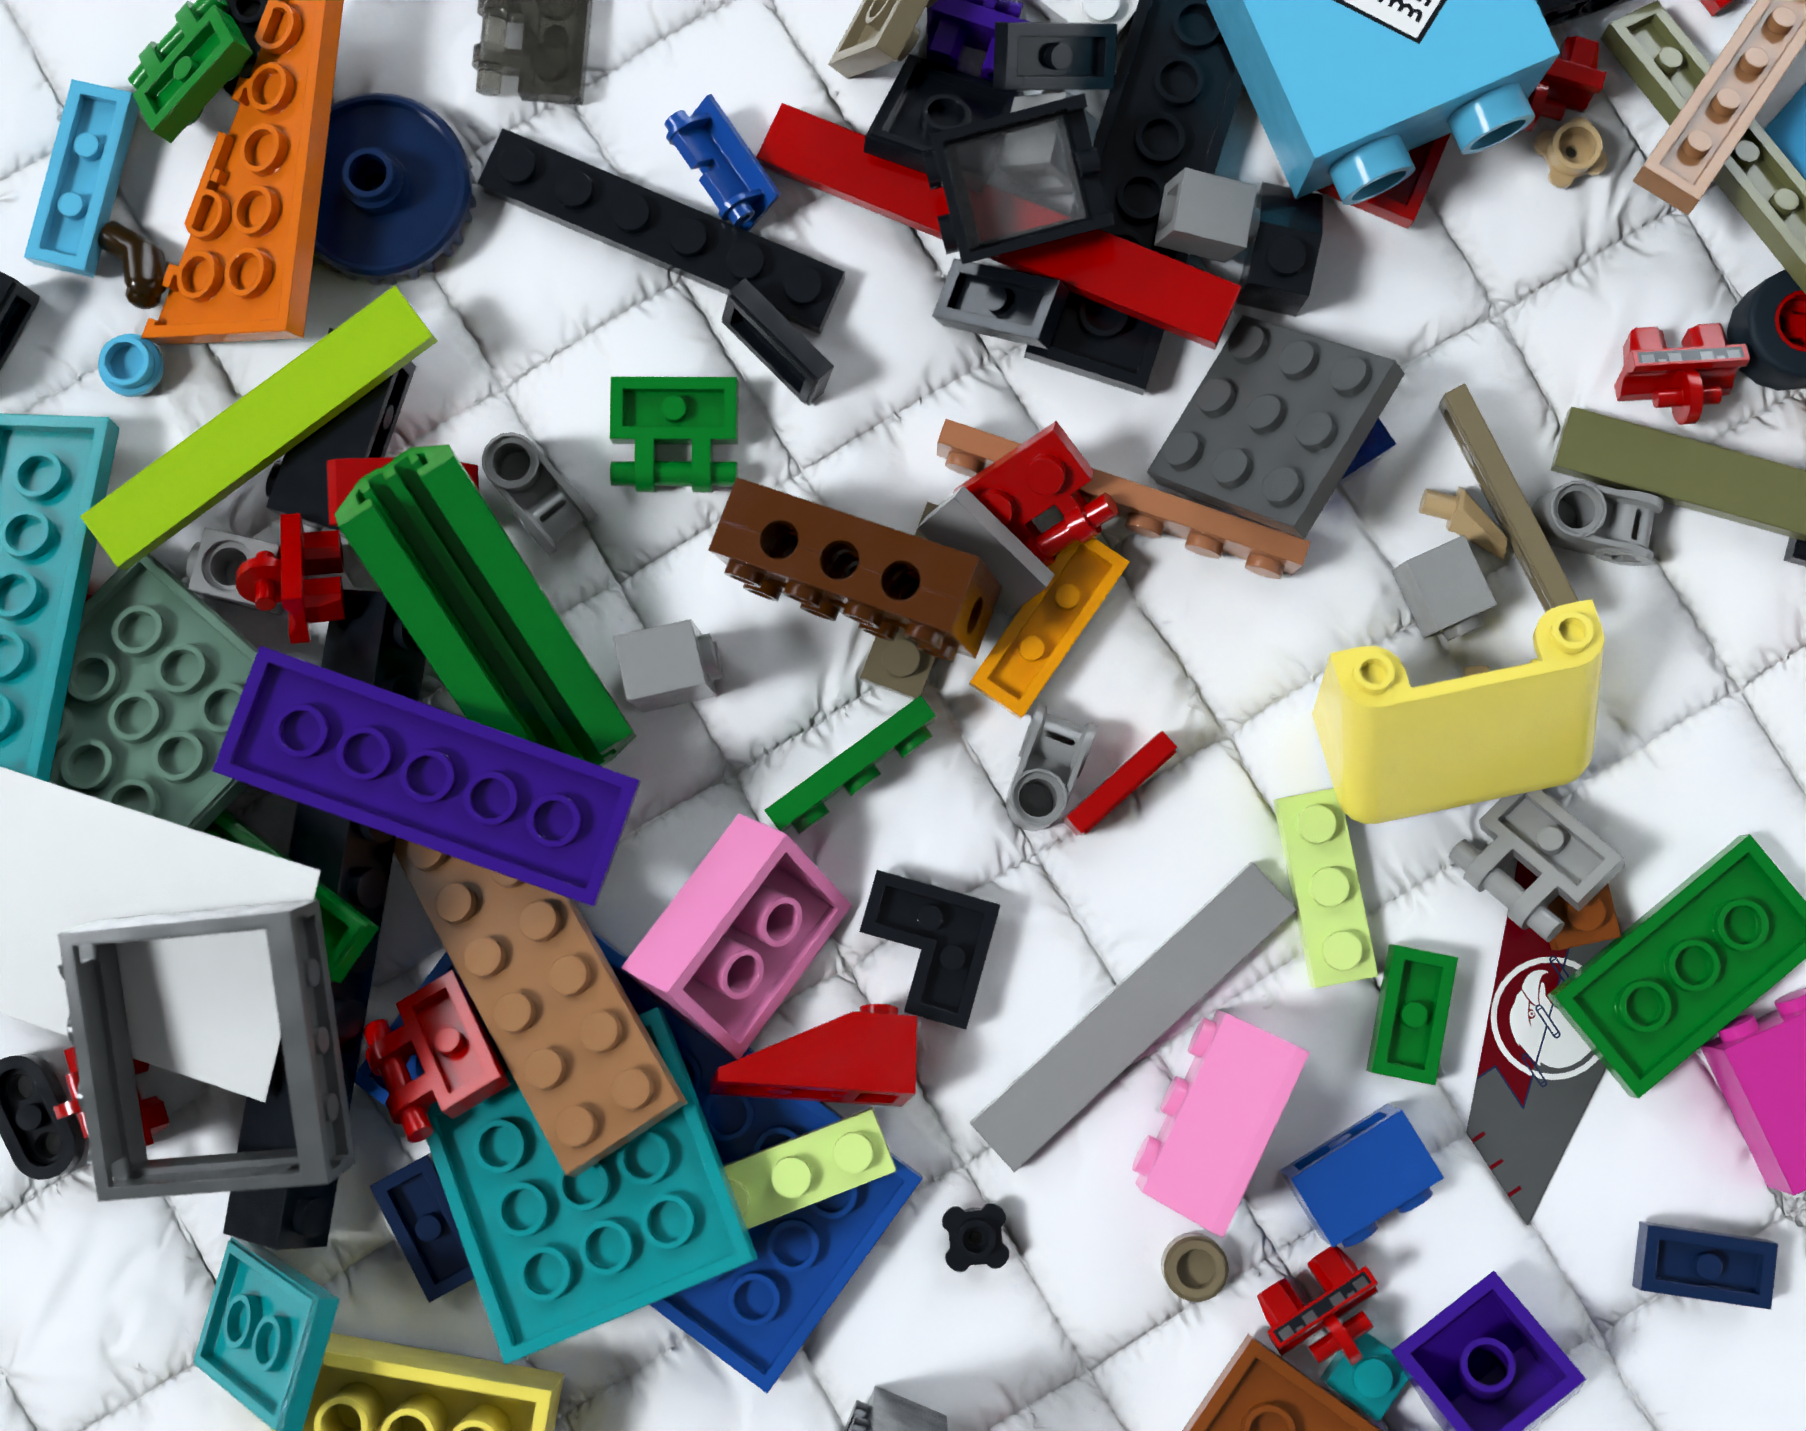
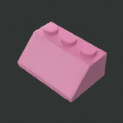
[621,813,852,1060]
[1132,1010,1310,1238]

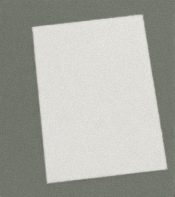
[0,767,321,1102]

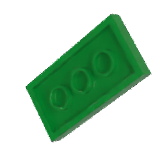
[1547,834,1806,1099]

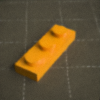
[969,537,1130,720]

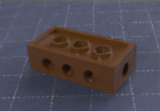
[708,477,1002,662]

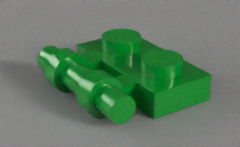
[128,0,253,143]
[610,376,739,493]

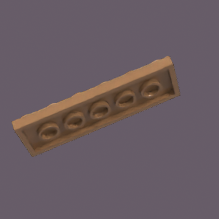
[394,838,687,1177]

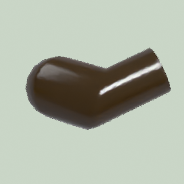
[98,221,166,309]

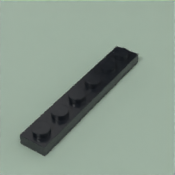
[477,128,845,334]

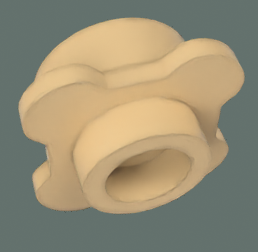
[1534,117,1608,188]

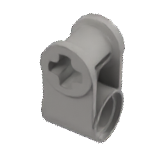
[482,432,598,556]
[1531,481,1664,566]
[1005,703,1098,831]

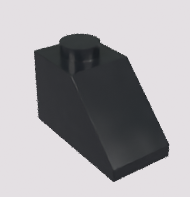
[1236,182,1323,317]

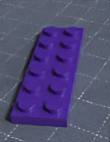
[212,645,641,906]

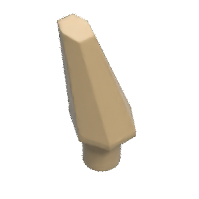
[1419,486,1508,560]

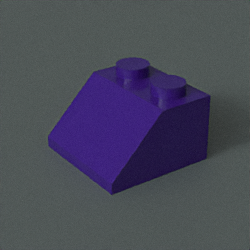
[1391,1270,1586,1431]

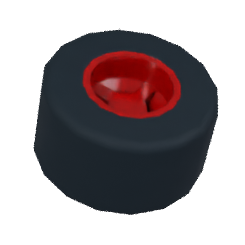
[1727,269,1806,391]

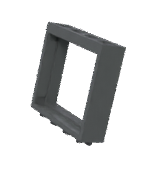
[58,899,356,1201]

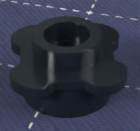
[942,1203,1009,1272]

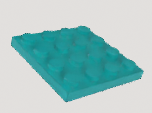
[426,1007,758,1365]

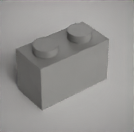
[613,619,724,713]

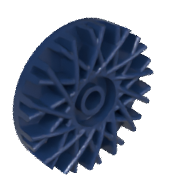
[314,93,476,285]

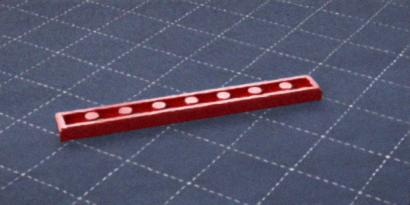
[756,103,1242,350]

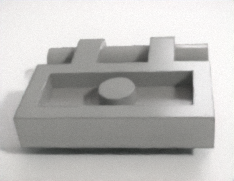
[1449,790,1625,942]

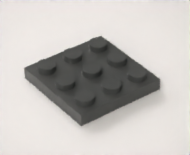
[1147,315,1405,540]

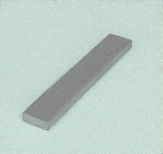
[970,862,1297,1172]

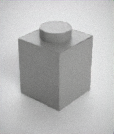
[1154,167,1260,263]
[1392,535,1497,641]

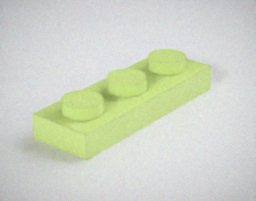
[1273,788,1378,988]
[723,1107,896,1229]

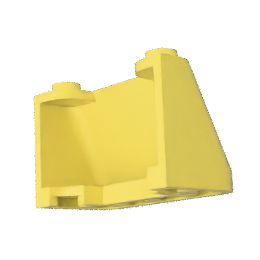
[1312,599,1604,824]

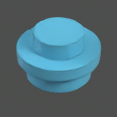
[98,334,164,397]

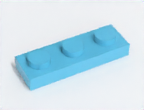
[24,79,139,278]

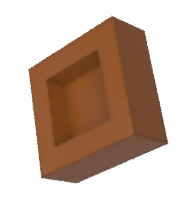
[1547,884,1621,950]

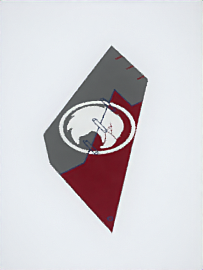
[1466,860,1621,1225]

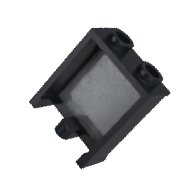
[921,93,1115,264]

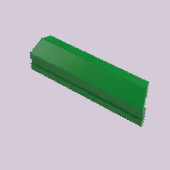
[334,444,637,767]

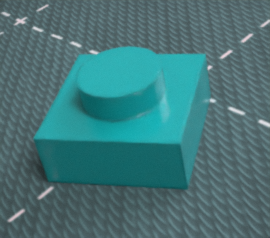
[1320,1332,1408,1422]

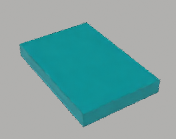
[193,1237,340,1431]

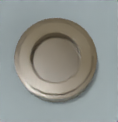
[1161,1232,1229,1302]

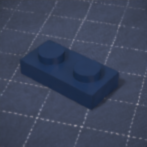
[369,1153,474,1303]
[1632,1221,1778,1310]

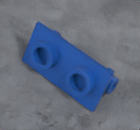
[664,94,781,231]

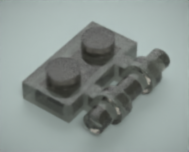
[472,0,593,105]

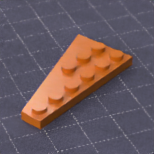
[141,0,344,345]

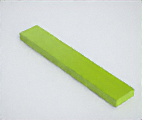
[80,286,438,571]

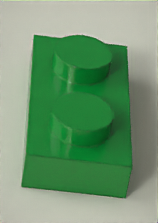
[1366,944,1458,1086]

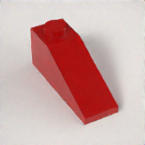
[709,1004,917,1107]

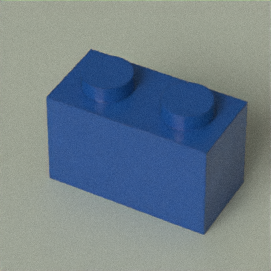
[1279,1103,1444,1247]

